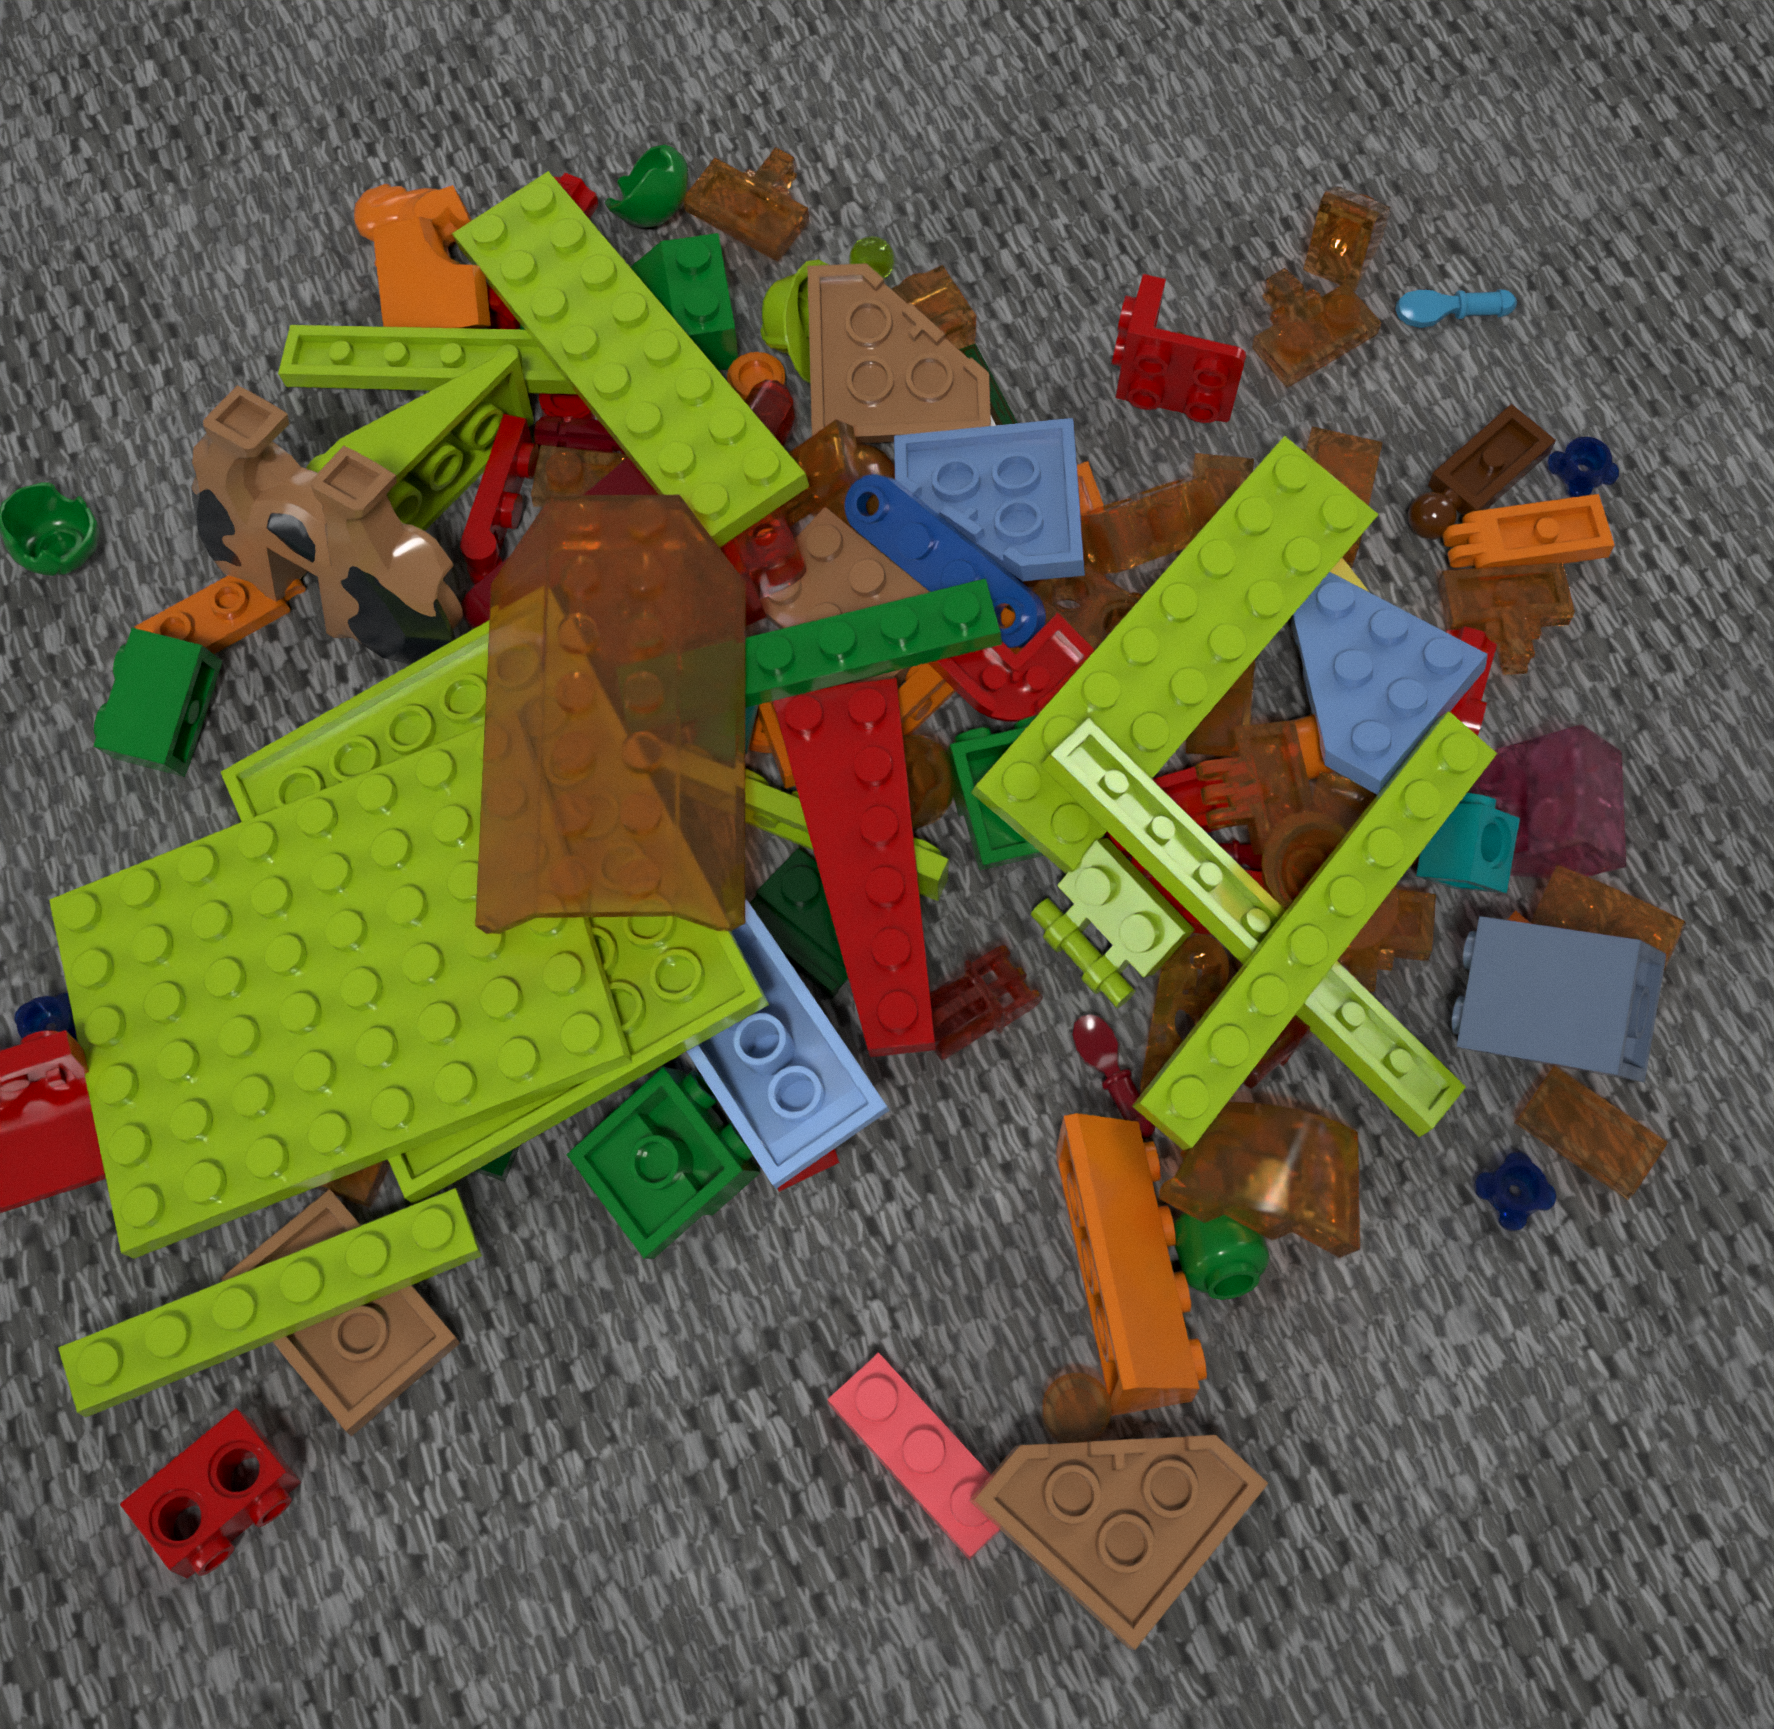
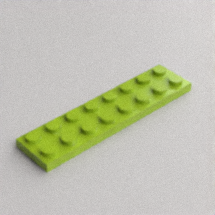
[452,171,810,555]
[971,436,1379,874]

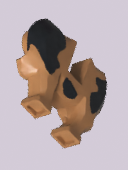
[191,385,463,665]

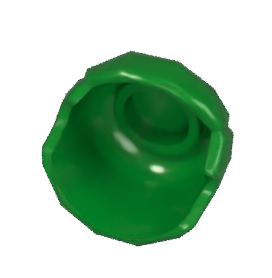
[605,144,688,228]
[0,482,100,576]

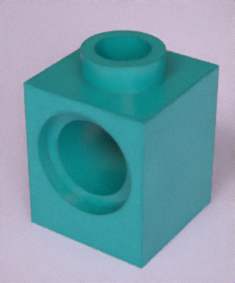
[1416,793,1520,894]

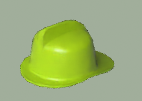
[760,259,829,384]

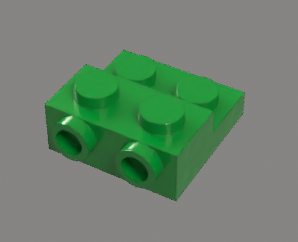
[943,715,1105,871]
[566,1067,761,1259]

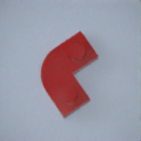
[928,613,1095,722]

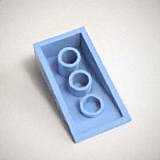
[686,899,890,1189]

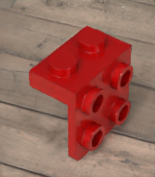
[1111,274,1246,423]
[0,1030,106,1213]

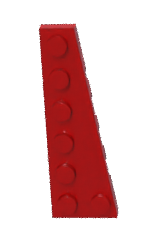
[773,678,936,1057]

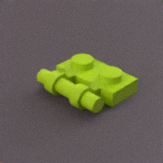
[1031,838,1195,1008]

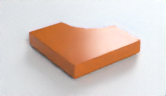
[372,216,491,329]

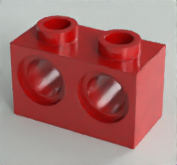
[120,1408,301,1579]

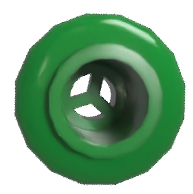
[1174,1193,1270,1300]

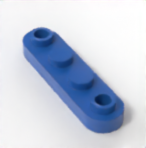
[845,474,1046,648]

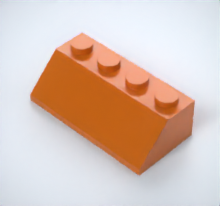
[1055,1113,1207,1416]

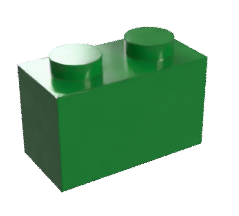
[93,628,223,777]

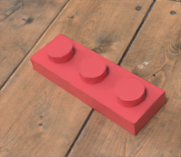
[827,1352,1001,1560]

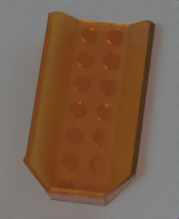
[475,495,746,934]

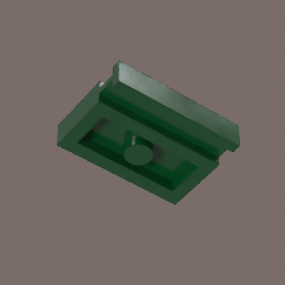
[749,848,848,999]

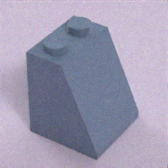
[1452,916,1666,1083]

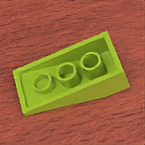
[306,349,534,531]

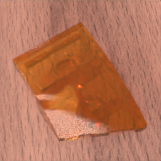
[1159,1102,1360,1258]

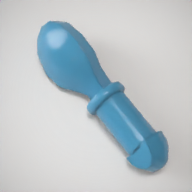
[1395,289,1517,328]

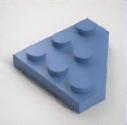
[894,418,1085,581]
[1291,572,1488,795]

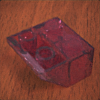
[1471,724,1626,880]

